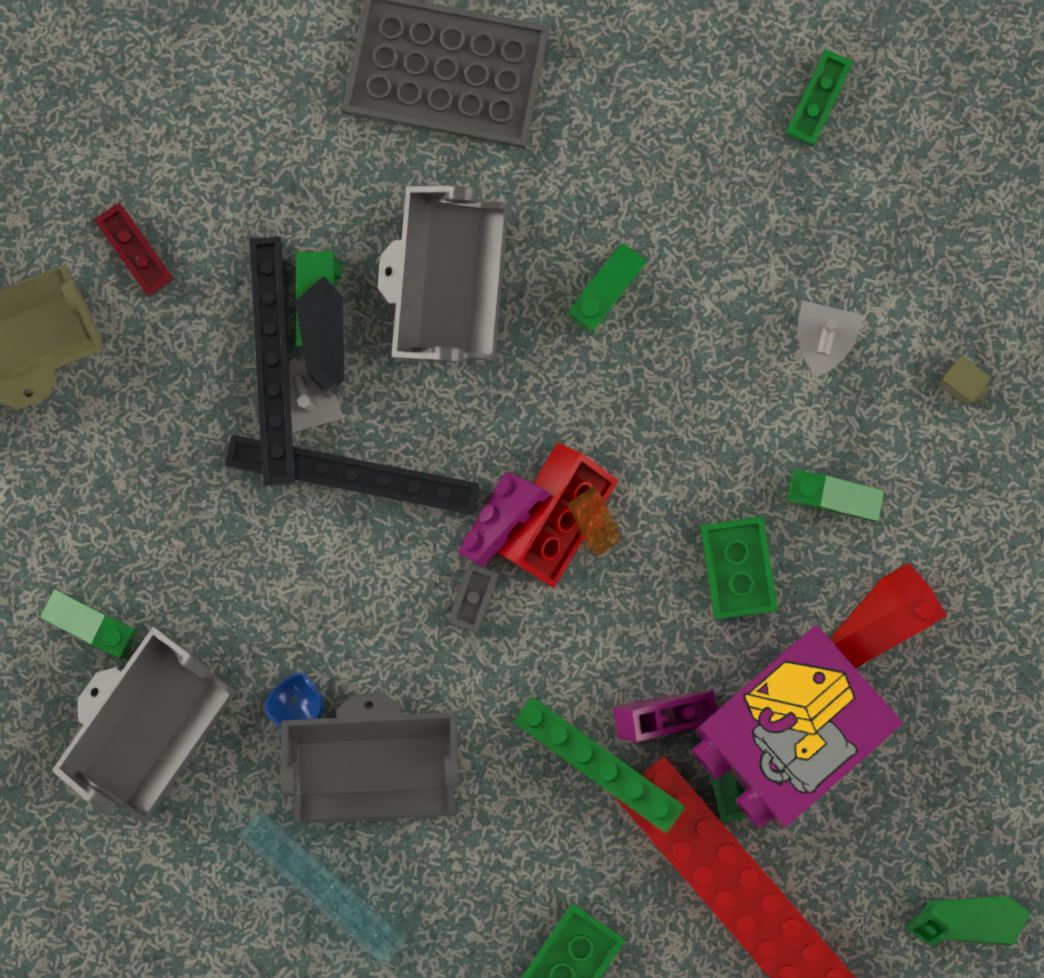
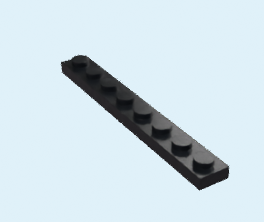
[249,237,296,487]
[225,435,480,515]

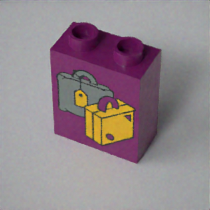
[692,625,904,830]

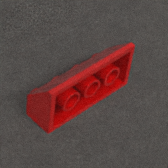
[497,442,618,588]

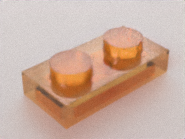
[567,486,622,557]

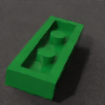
[785,49,853,147]

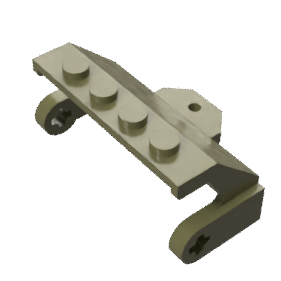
[0,264,103,410]

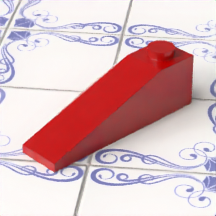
[830,563,947,669]

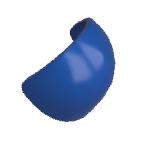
[265,673,324,728]

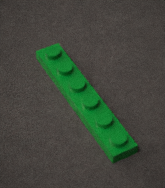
[513,696,686,834]

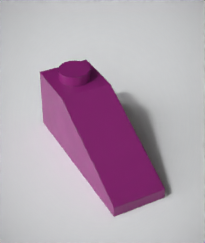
[613,690,716,742]

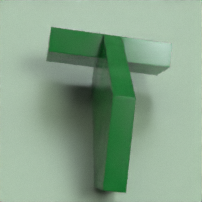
[906,896,1031,947]

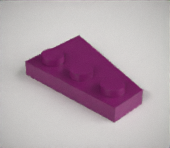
[457,472,551,567]

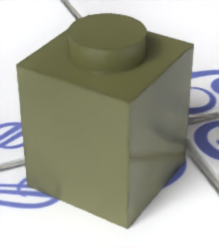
[937,355,991,406]

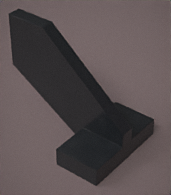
[295,276,345,398]

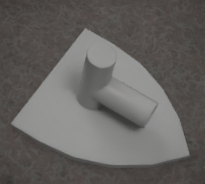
[797,301,863,377]
[289,358,343,432]

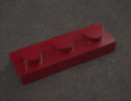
[94,202,175,297]

